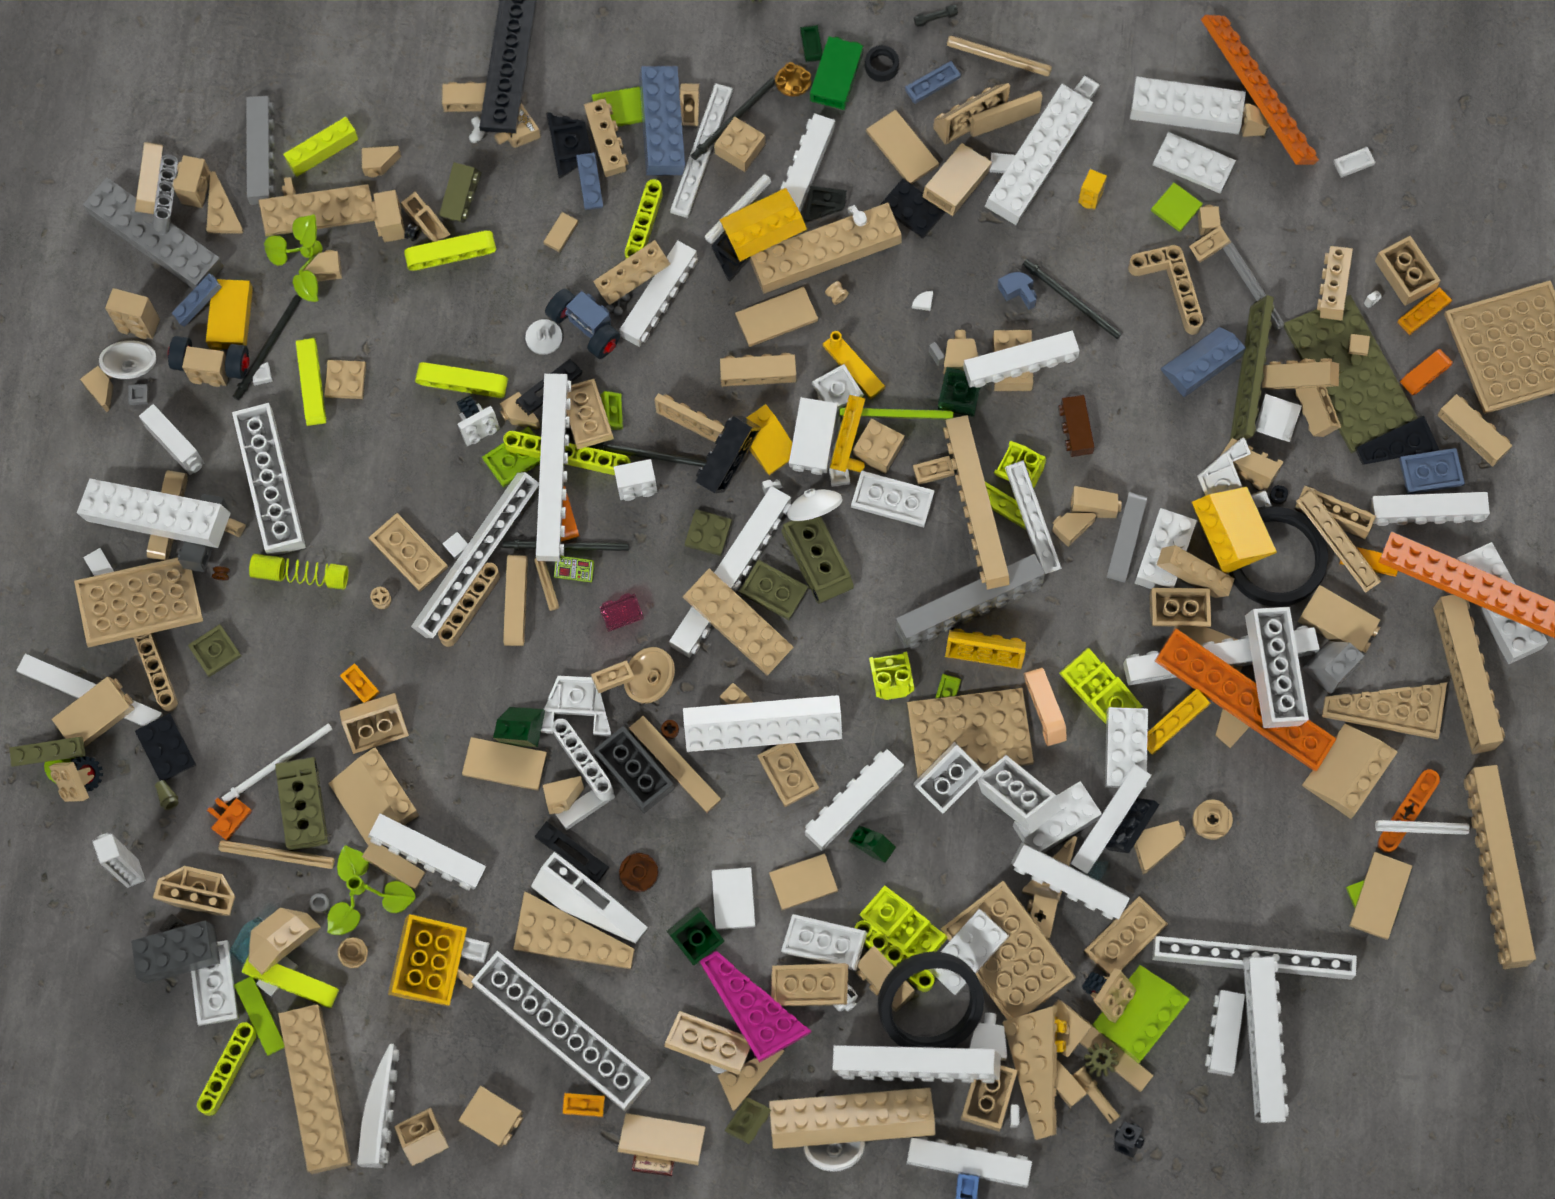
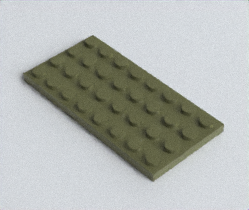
[1284,295,1417,454]

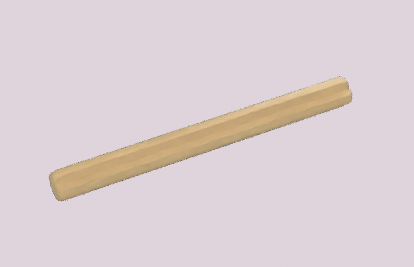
[947,36,1051,76]
[219,840,335,869]

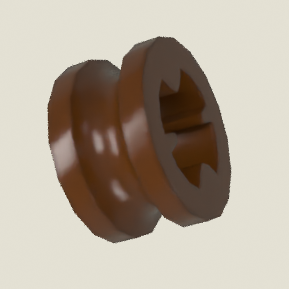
[212,566,230,581]
[661,720,679,739]

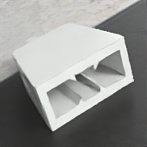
[969,1013,1007,1061]

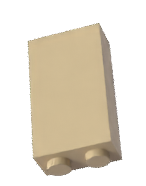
[923,143,992,216]
[1298,585,1381,653]
[52,676,135,748]

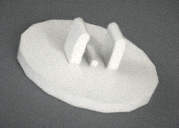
[525,319,562,355]

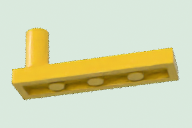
[823,331,885,400]
[829,395,865,473]
[1147,689,1211,755]

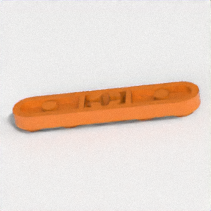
[1377,769,1440,853]

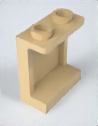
[459,1086,523,1148]

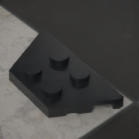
[547,112,591,179]
[711,230,750,282]

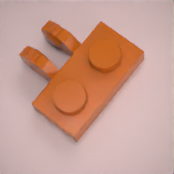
[207,798,252,841]

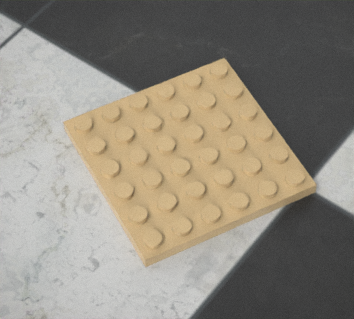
[1444,280,1555,414]

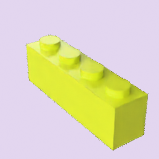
[283,117,358,177]

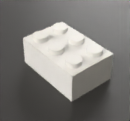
[913,742,984,814]

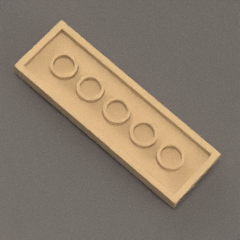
[259,184,375,237]
[683,569,793,675]

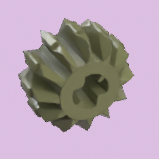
[1084,1043,1118,1077]

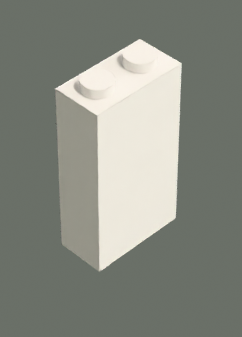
[789,397,839,475]
[139,404,204,475]

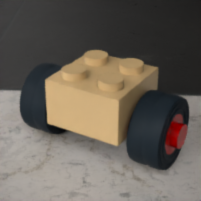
[168,336,250,387]

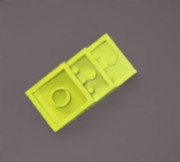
[1059,648,1143,724]
[859,885,948,956]

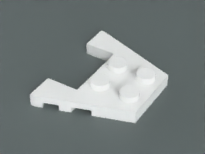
[1197,437,1272,508]
[541,676,611,737]

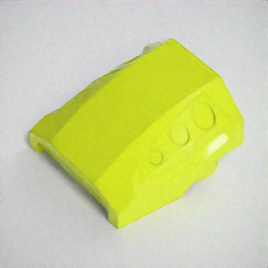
[994,441,1046,488]
[869,652,914,700]

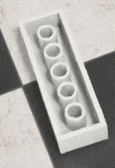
[1130,77,1246,134]
[1457,542,1548,664]
[1245,607,1309,728]

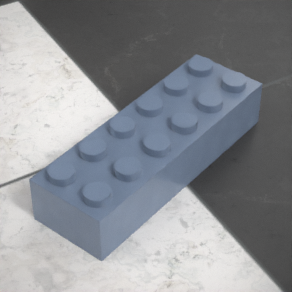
[639,66,685,176]

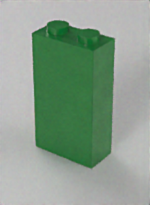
[810,36,863,110]

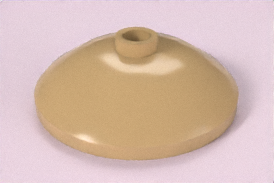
[624,647,675,703]

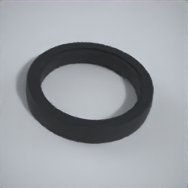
[1229,507,1328,607]
[878,952,984,1048]

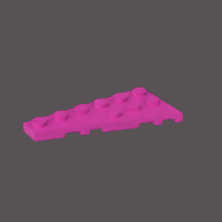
[699,951,811,1063]

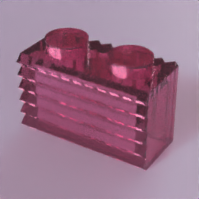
[599,593,644,632]

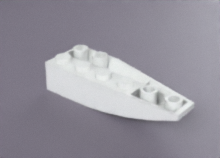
[531,852,648,943]
[357,1044,399,1168]

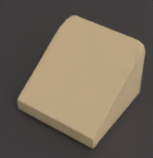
[224,518,246,537]

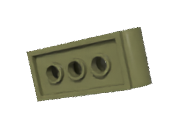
[781,516,854,604]
[275,757,329,851]

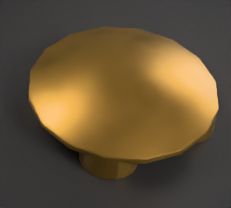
[775,63,811,97]

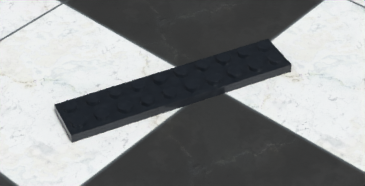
[479,0,537,134]

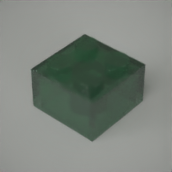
[938,367,981,417]

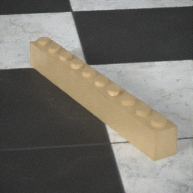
[943,415,1010,590]

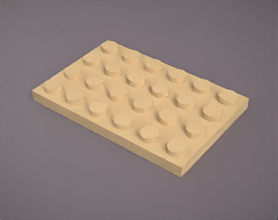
[74,557,203,648]
[907,688,1034,778]
[941,881,1076,1020]

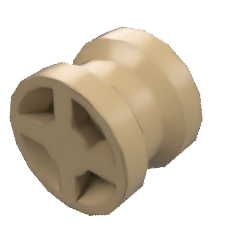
[825,281,849,305]
[370,587,391,609]

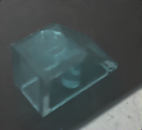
[230,916,263,964]

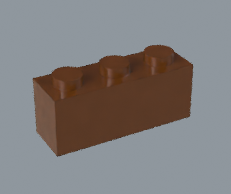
[1058,395,1095,457]

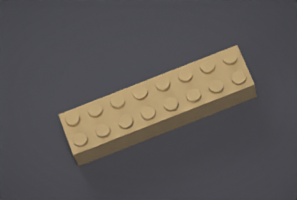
[750,203,902,294]
[1433,595,1505,754]
[278,1004,351,1174]
[769,1088,935,1149]

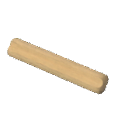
[534,558,559,611]

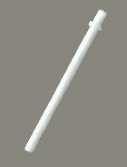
[221,723,333,803]

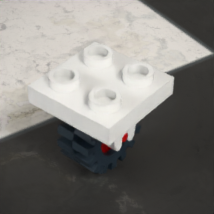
[456,395,500,446]

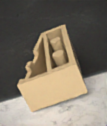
[1220,438,1283,492]

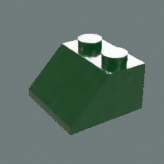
[493,707,545,747]
[666,907,725,966]

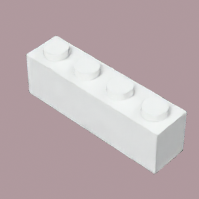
[1205,990,1245,1076]

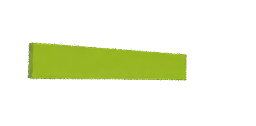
[839,408,953,420]

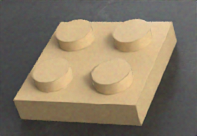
[324,360,366,399]

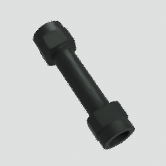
[914,5,958,27]

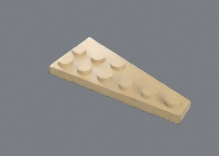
[1322,683,1447,740]
[514,892,635,969]
[1003,1006,1057,1140]

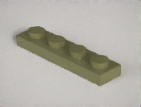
[9,737,85,767]

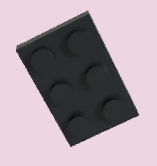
[880,178,946,239]
[135,713,196,781]
[1105,798,1160,853]

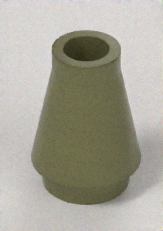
[155,780,179,810]

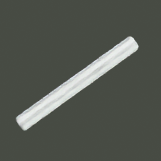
[705,174,771,244]
[1375,820,1470,835]

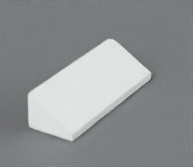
[556,786,615,830]

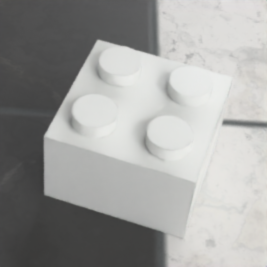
[614,459,657,501]

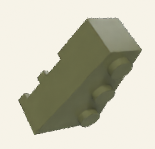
[439,162,482,223]

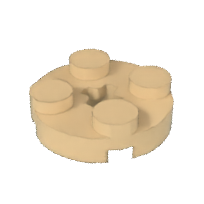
[1192,800,1233,840]

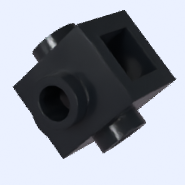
[1114,1121,1145,1158]

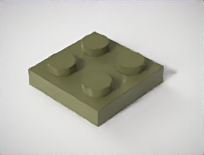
[685,509,732,556]
[188,624,242,677]
[724,1097,771,1144]

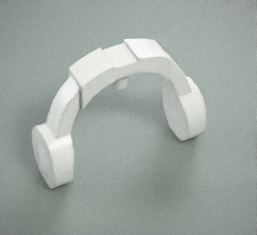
[848,205,867,226]

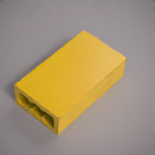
[206,279,253,351]

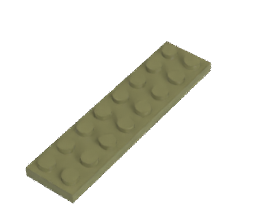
[1230,295,1274,441]

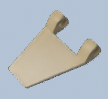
[1215,709,1249,748]

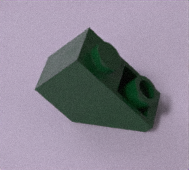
[849,825,896,863]

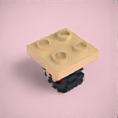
[49,757,103,802]
[1082,968,1136,1023]

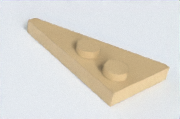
[207,172,243,233]
[1022,836,1077,903]
[718,1050,784,1111]

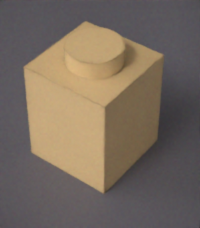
[1198,205,1221,235]

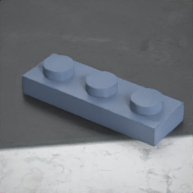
[905,61,961,104]
[576,153,603,210]
[172,273,222,327]

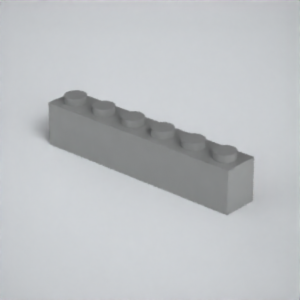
[246,96,275,205]

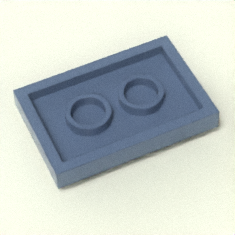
[1399,448,1465,495]

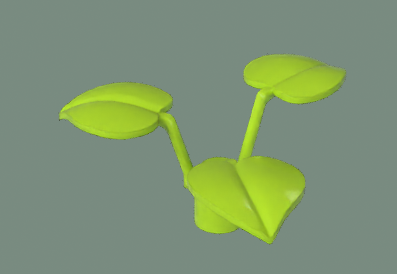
[264,214,323,302]
[327,845,416,935]

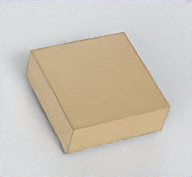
[1348,334,1370,356]

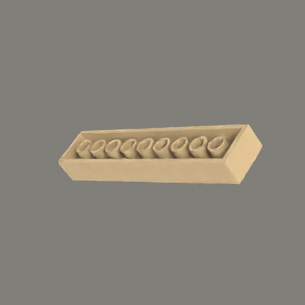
[1464,765,1536,969]

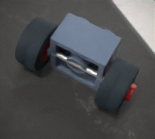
[545,289,620,359]

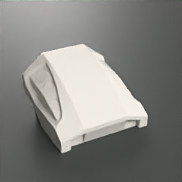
[1255,394,1302,442]

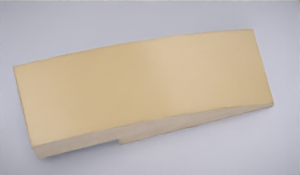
[400,192,450,242]
[362,842,425,890]
[1055,1060,1087,1108]

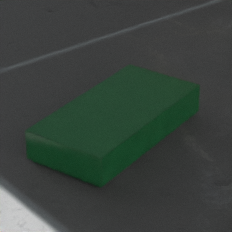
[800,25,823,62]

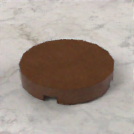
[619,853,659,892]

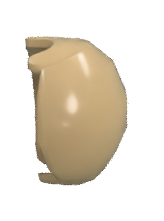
[338,937,368,968]

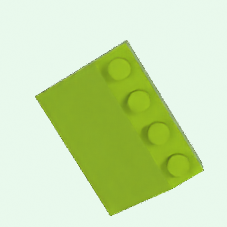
[1092,965,1190,1064]

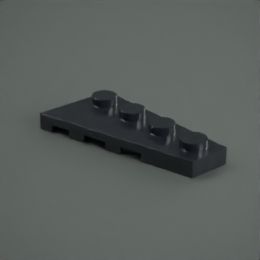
[1355,416,1439,465]

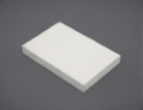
[712,868,755,930]

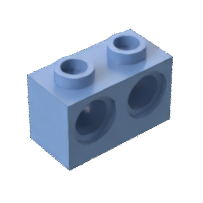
[955,1174,979,1199]

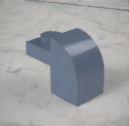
[997,272,1037,310]

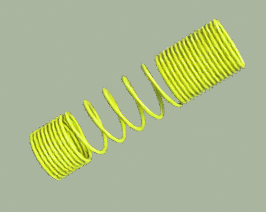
[249,553,349,590]

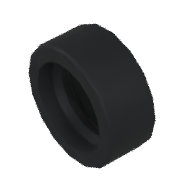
[865,45,899,82]

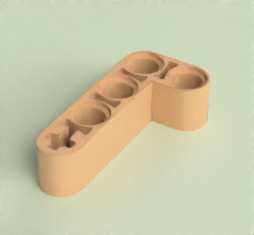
[1024,668,1067,746]

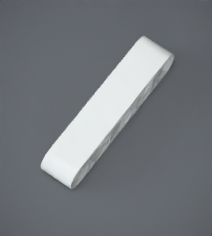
[552,719,614,801]

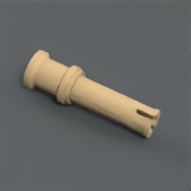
[1072,1066,1120,1124]

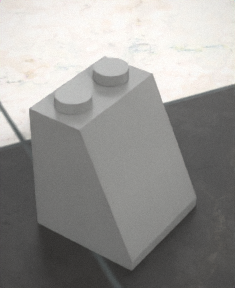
[1302,641,1365,695]

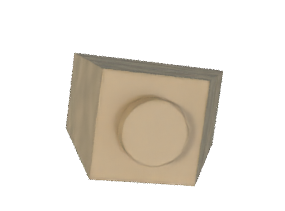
[1071,486,1121,518]
[1134,821,1186,874]

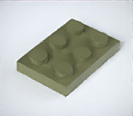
[739,560,808,621]

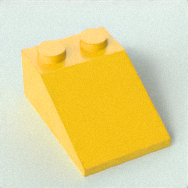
[746,404,792,475]

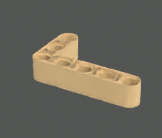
[1128,245,1203,335]

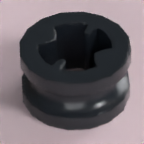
[404,223,420,242]
[1270,485,1288,504]

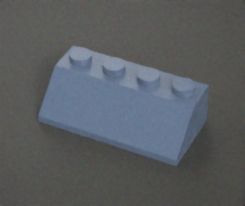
[1161,327,1245,397]

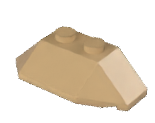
[153,866,235,916]
[248,908,321,975]

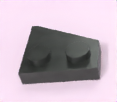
[805,186,847,222]

